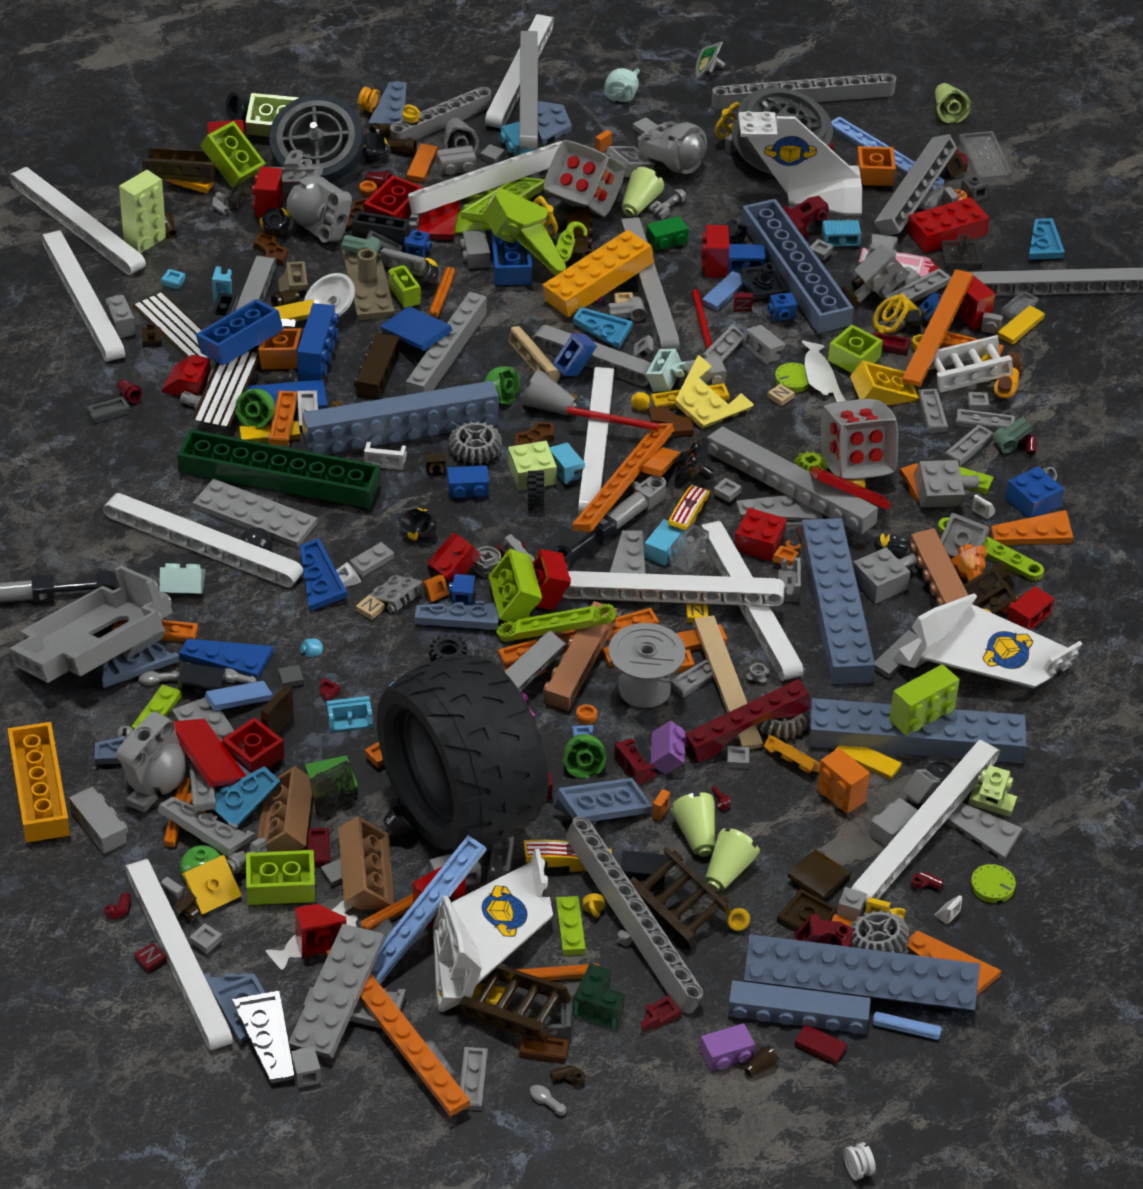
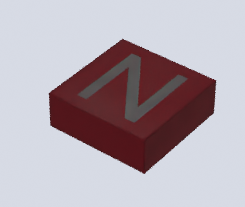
[733,293,753,312]
[134,942,167,973]

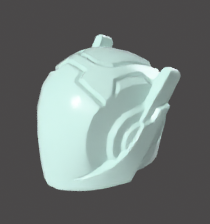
[604,68,640,102]

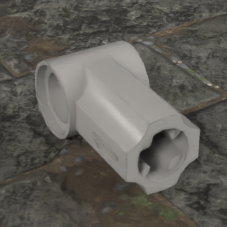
[607,297,646,321]

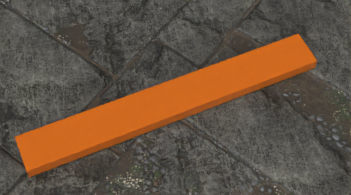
[902,269,973,387]
[498,608,659,669]

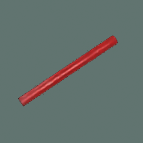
[692,289,712,350]
[566,406,660,431]

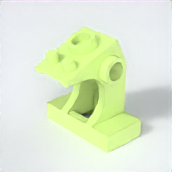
[969,765,1017,817]

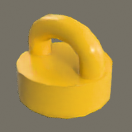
[402,104,420,123]
[582,893,605,918]
[727,908,750,931]

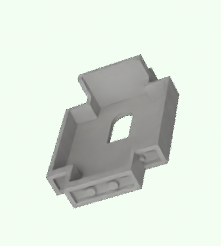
[9,565,173,683]

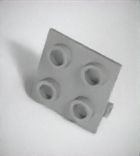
[369,575,422,613]

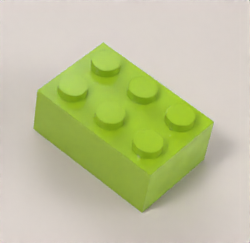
[200,121,266,188]
[488,549,542,622]
[889,664,960,735]
[246,850,315,905]

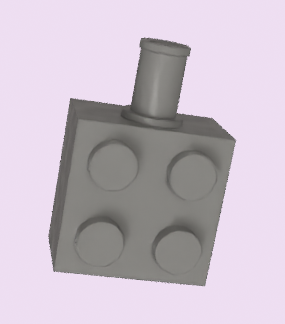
[854,244,910,303]
[913,460,979,508]
[853,547,918,604]

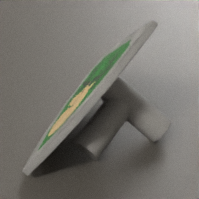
[696,42,725,79]

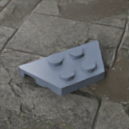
[538,101,572,145]
[102,643,179,688]
[203,973,265,1045]

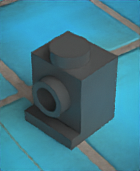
[960,175,989,202]

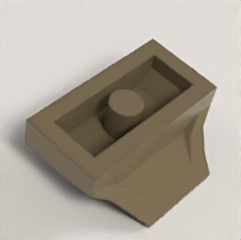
[278,261,308,291]

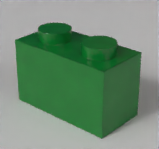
[646,216,689,251]

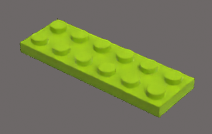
[461,177,545,224]

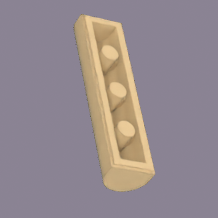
[509,326,560,382]

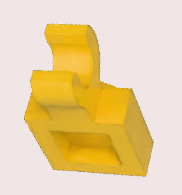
[865,897,906,918]

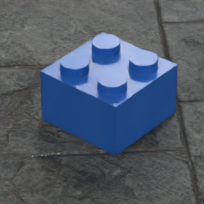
[1005,466,1064,518]

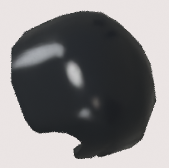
[240,527,272,550]

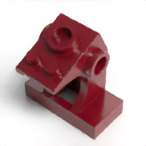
[782,195,829,239]
[794,914,854,947]

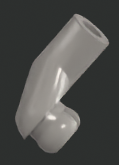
[212,192,230,215]

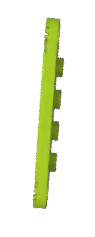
[938,518,1044,581]
[497,604,616,642]

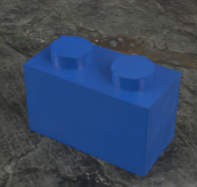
[728,244,765,272]
[553,334,597,376]
[447,466,489,498]

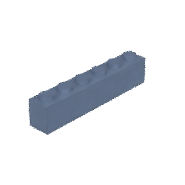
[728,980,870,1034]

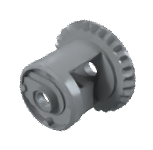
[609,623,685,708]

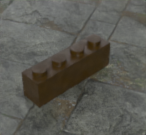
[565,206,594,267]
[354,333,399,400]

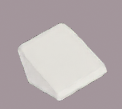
[972,495,996,520]
[336,562,361,587]
[934,895,962,924]

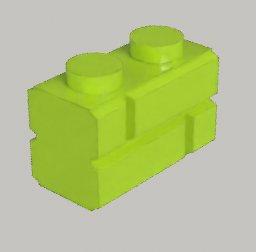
[388,265,421,308]

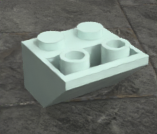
[159,563,205,593]

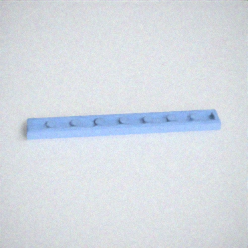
[831,117,945,191]
[371,835,487,984]

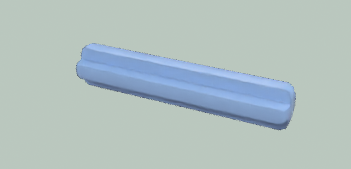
[873,1012,941,1040]

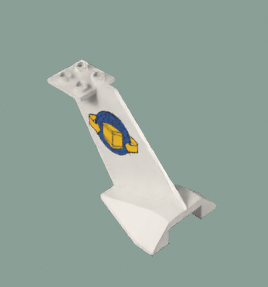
[739,111,862,216]
[893,593,1082,688]
[433,849,553,1012]

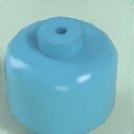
[300,639,323,658]

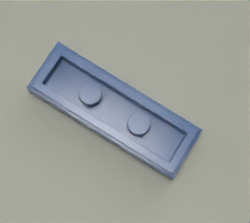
[702,271,745,311]
[205,681,273,711]

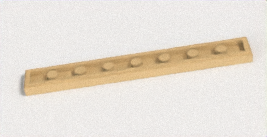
[694,615,763,750]

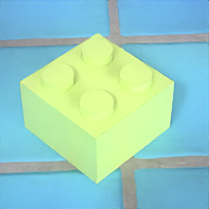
[508,441,557,490]

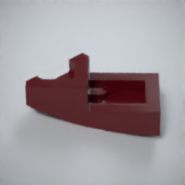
[641,995,682,1031]

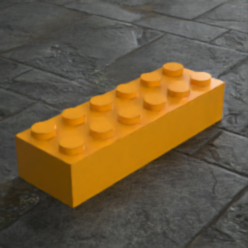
[542,230,654,318]
[7,722,70,843]

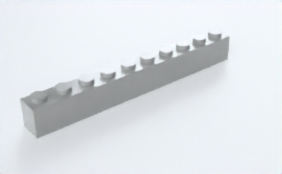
[707,426,878,534]

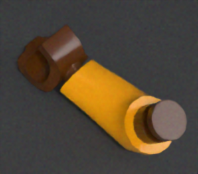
[994,351,1024,399]

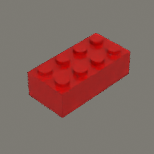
[907,197,990,253]

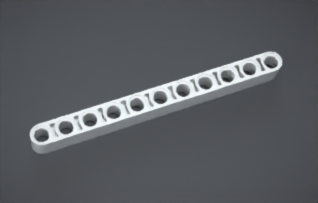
[485,14,554,129]
[408,141,562,214]
[9,167,146,275]
[41,230,125,362]
[578,367,614,515]
[103,493,303,588]
[699,521,803,681]
[563,571,785,606]
[851,740,1000,907]
[125,859,233,1051]

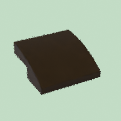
[963,566,1017,614]
[787,850,851,900]

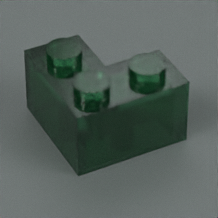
[572,963,625,1028]

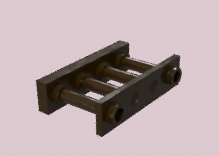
[142,147,217,182]
[629,847,731,949]
[460,963,571,1044]

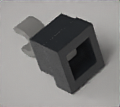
[890,310,921,335]

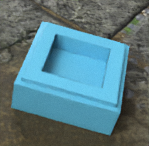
[161,269,186,290]

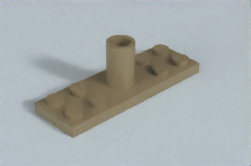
[341,245,395,321]

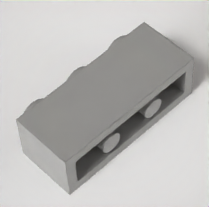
[69,786,128,854]

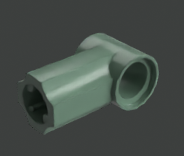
[342,235,381,254]
[993,416,1033,453]

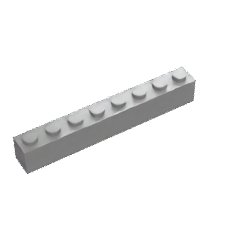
[874,134,957,236]
[406,292,487,395]

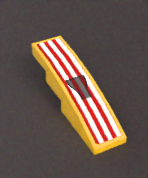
[668,485,710,531]
[523,840,612,872]

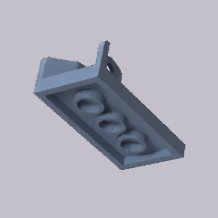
[553,778,653,826]

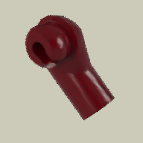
[104,893,131,920]

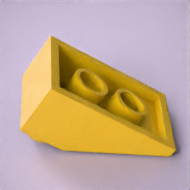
[850,360,919,405]

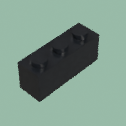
[352,211,410,248]

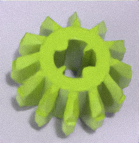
[794,451,827,472]

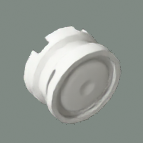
[843,1142,876,1180]

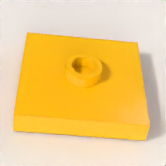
[182,855,242,915]

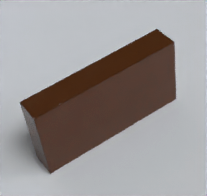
[519,1036,569,1063]

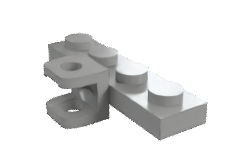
[272,150,323,186]
[884,267,951,309]

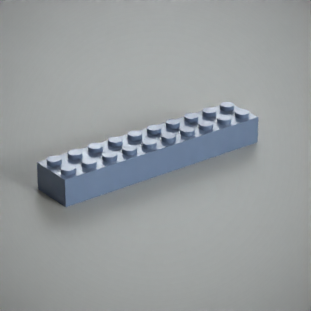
[741,199,854,333]
[302,381,499,454]
[800,518,875,684]
[809,698,1026,764]
[744,934,980,1012]

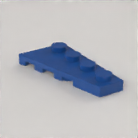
[300,538,348,611]
[179,639,274,680]

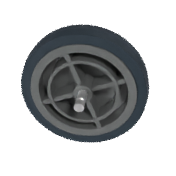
[269,94,364,182]

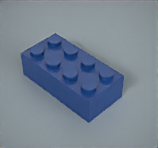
[490,228,532,286]
[196,299,284,365]
[297,303,339,381]

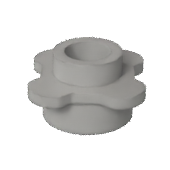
[746,663,769,683]

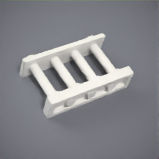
[929,335,1013,393]

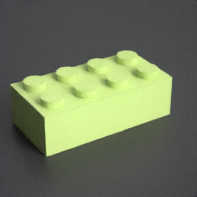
[246,93,298,136]
[119,170,166,253]

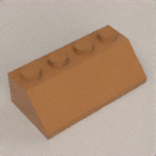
[257,766,314,852]
[338,816,394,910]

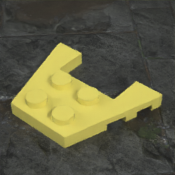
[674,355,754,429]

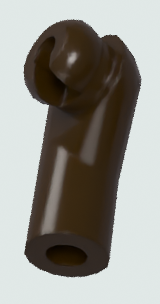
[550,1065,585,1084]

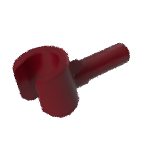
[712,786,731,811]

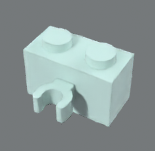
[646,349,688,392]

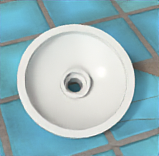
[304,273,355,317]

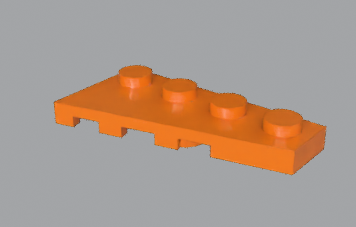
[990,510,1074,545]
[906,931,1002,995]

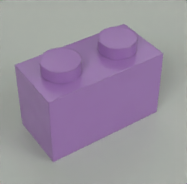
[651,720,685,775]
[700,1023,755,1072]

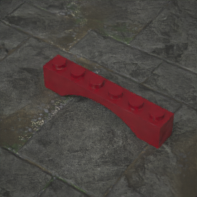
[685,679,811,763]

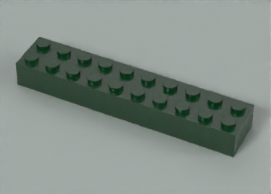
[177,429,381,509]

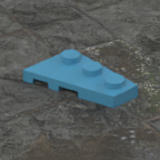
[1028,218,1065,260]
[573,307,633,349]
[212,767,281,826]

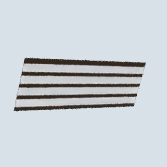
[132,292,208,358]
[192,351,259,427]

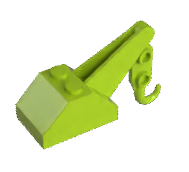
[483,187,587,275]

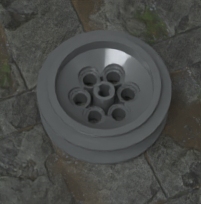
[732,87,833,175]

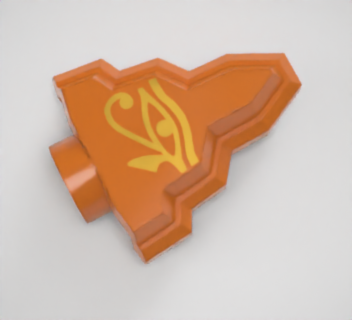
[951,544,987,582]

